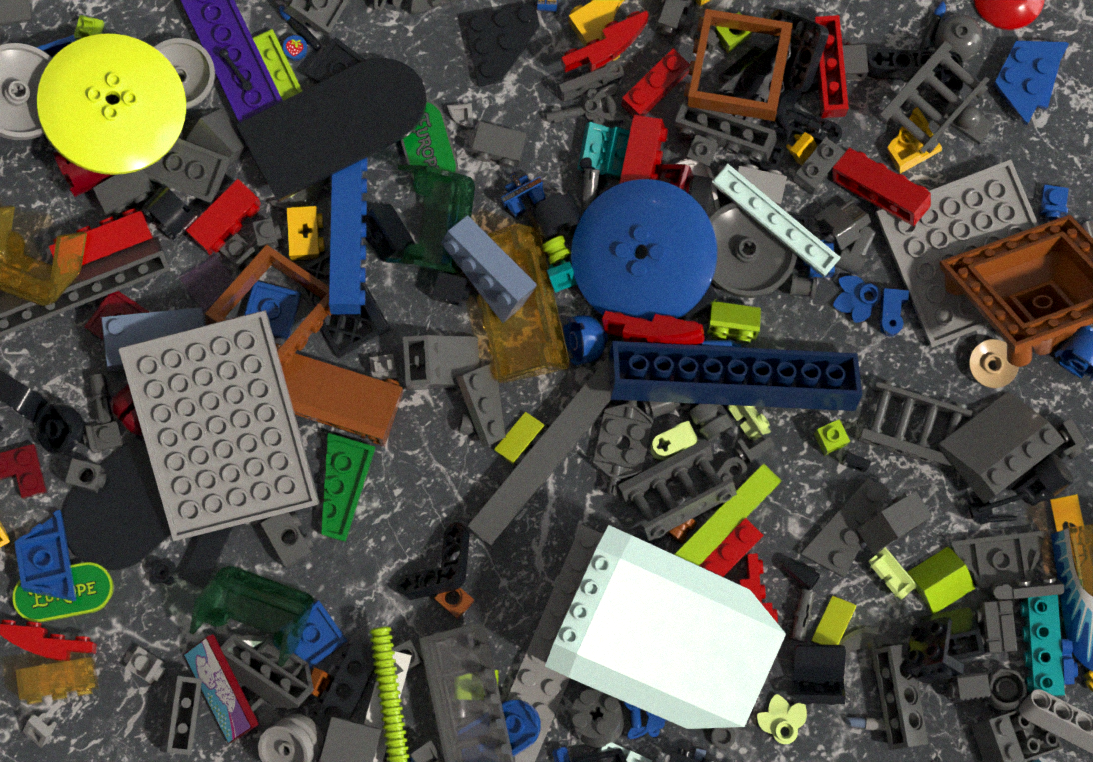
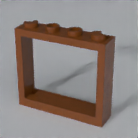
[684,9,793,121]
[205,244,332,367]

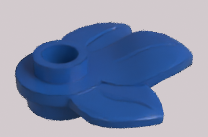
[833,276,881,323]

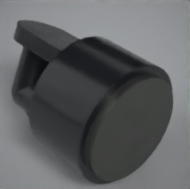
[1012,453,1074,506]

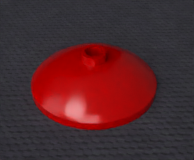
[973,0,1045,30]

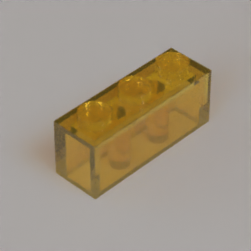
[16,657,99,705]

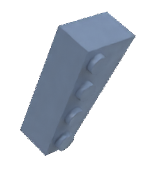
[441,215,537,323]

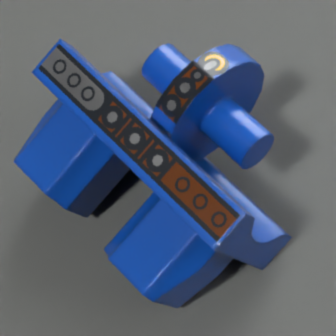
[501,173,546,217]

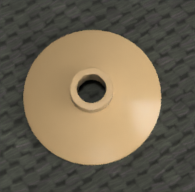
[969,339,1019,388]

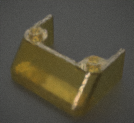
[0,205,87,306]

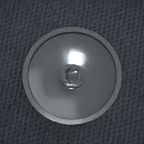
[710,202,797,298]

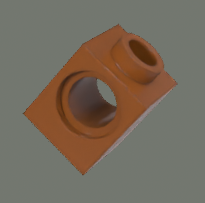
[435,588,474,620]

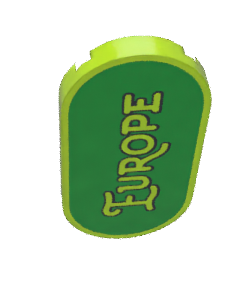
[13,562,114,623]

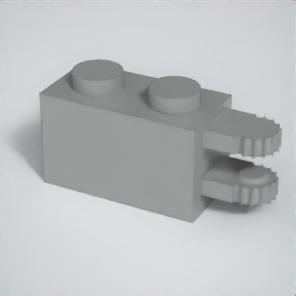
[718,164,787,207]

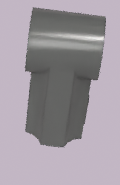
[835,226,875,276]

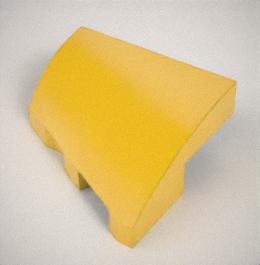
[887,107,942,174]

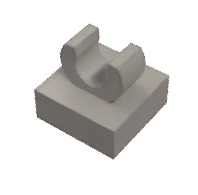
[369,354,397,381]
[23,713,57,748]

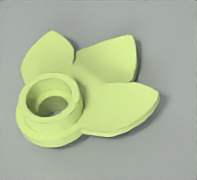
[757,694,807,744]

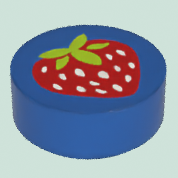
[283,35,308,61]

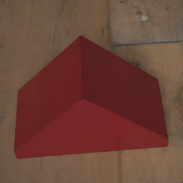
[655,164,693,193]

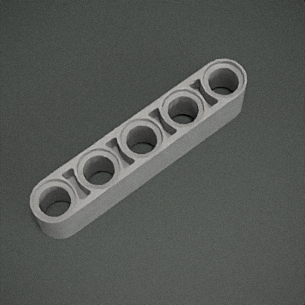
[1019,689,1093,754]

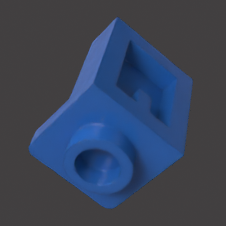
[1039,185,1069,220]

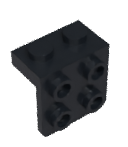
[905,617,964,683]
[792,644,846,705]

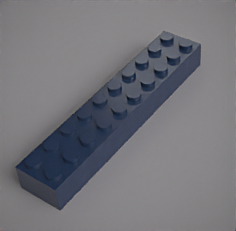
[608,341,862,411]

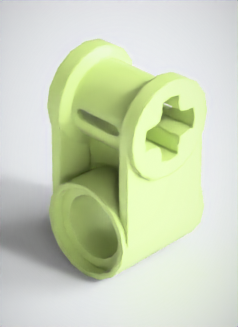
[650,421,699,460]

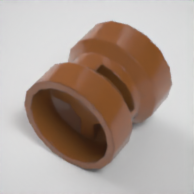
[666,518,697,544]

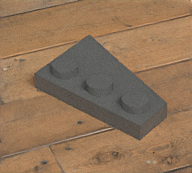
[456,361,506,447]

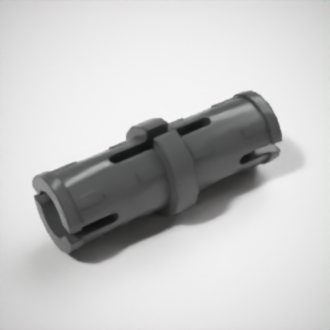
[789,589,816,642]

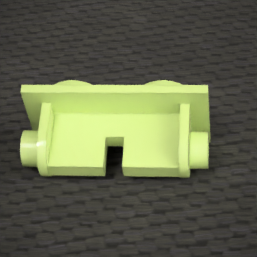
[727,405,771,441]
[868,547,918,600]

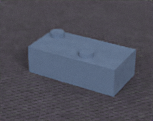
[101,307,204,371]

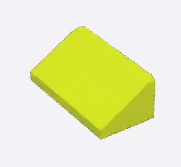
[494,412,545,465]
[811,596,857,645]

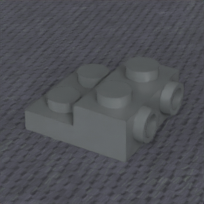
[283,0,349,36]

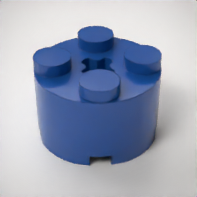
[1055,325,1093,381]

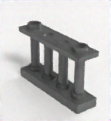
[878,41,990,155]
[858,380,973,471]
[618,439,737,541]

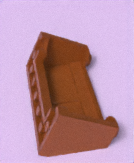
[275,343,404,447]

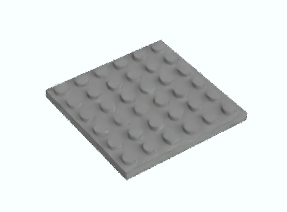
[875,160,1039,348]

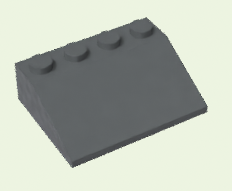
[937,391,1065,504]

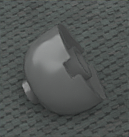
[934,14,983,63]

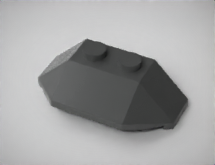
[220,634,314,708]

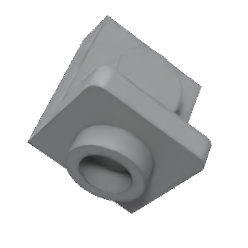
[125,647,165,684]

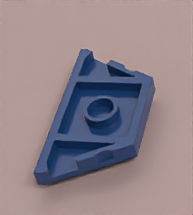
[993,41,1069,125]
[14,510,77,601]

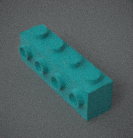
[1020,595,1065,697]

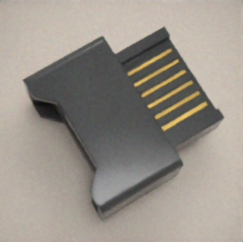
[814,199,871,250]

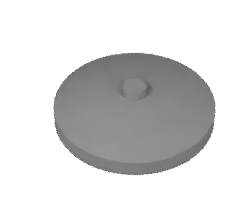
[0,43,52,140]

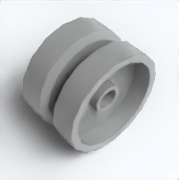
[258,714,324,762]

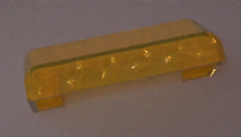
[477,223,569,383]

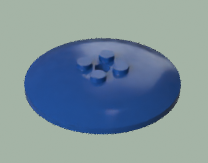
[571,179,718,322]

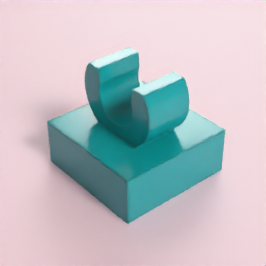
[547,260,577,293]

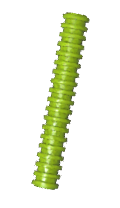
[369,626,410,762]

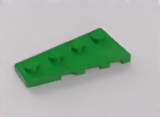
[321,433,376,543]

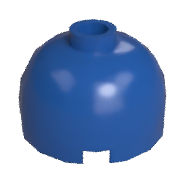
[563,315,608,365]

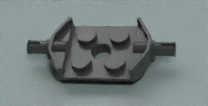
[593,400,653,496]

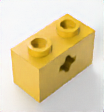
[287,206,325,261]

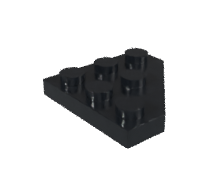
[464,2,540,87]

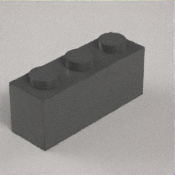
[160,675,202,755]

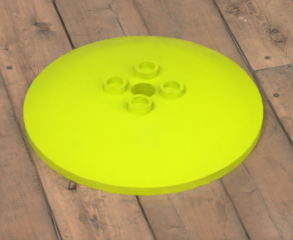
[37,34,186,175]

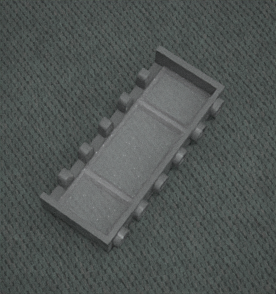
[419,624,514,762]

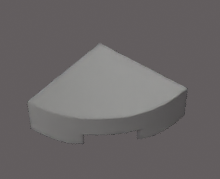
[447,103,474,129]

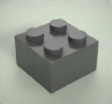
[857,491,932,554]

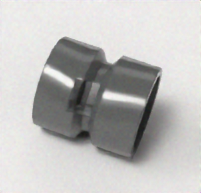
[689,404,734,442]

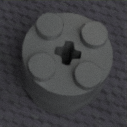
[571,689,624,748]

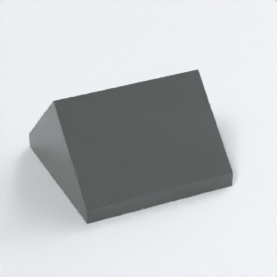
[185,109,249,168]

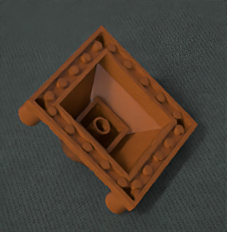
[940,215,1093,367]

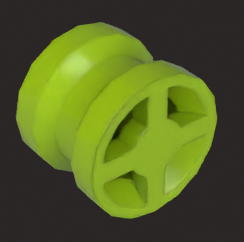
[541,236,571,265]

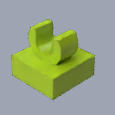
[74,15,105,40]

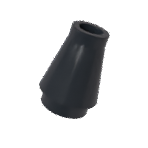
[782,557,821,591]

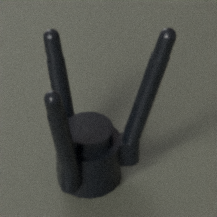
[968,483,1028,525]

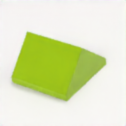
[907,547,975,614]

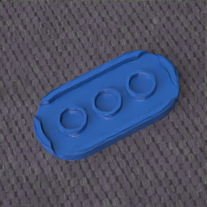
[457,700,541,762]

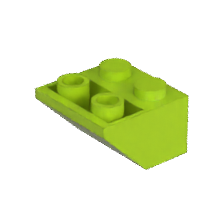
[706,302,761,344]

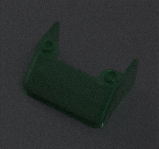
[385,165,475,273]
[189,566,314,667]

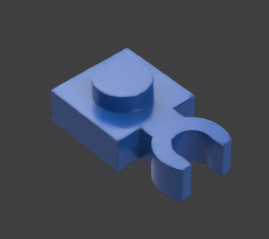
[1061,639,1078,685]

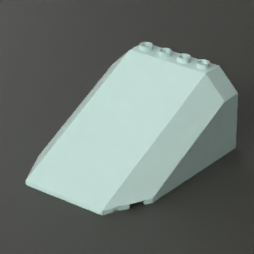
[545,525,786,729]

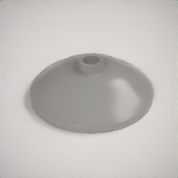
[154,38,215,109]

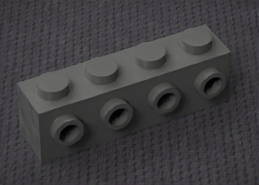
[675,100,776,162]

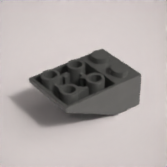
[403,335,480,391]
[971,710,1063,762]

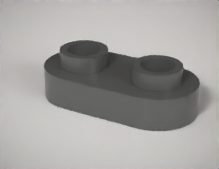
[707,457,747,490]

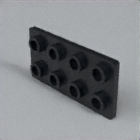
[712,38,806,122]

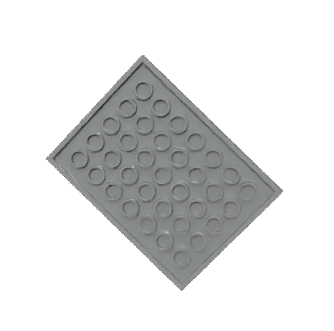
[119,310,319,541]

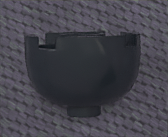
[35,403,84,453]

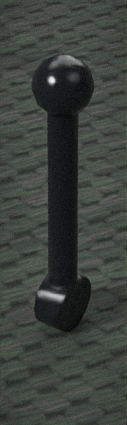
[219,49,252,91]

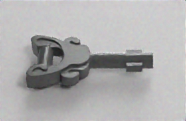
[545,84,625,125]

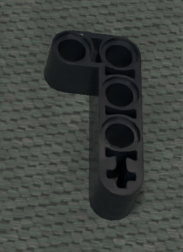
[867,49,963,103]
[0,371,48,423]

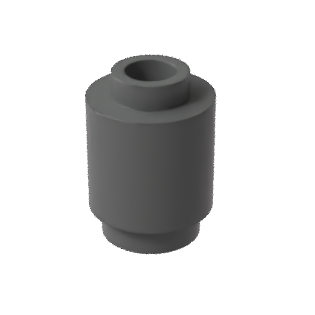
[641,401,680,418]

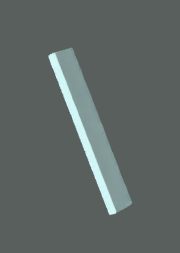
[712,164,841,277]

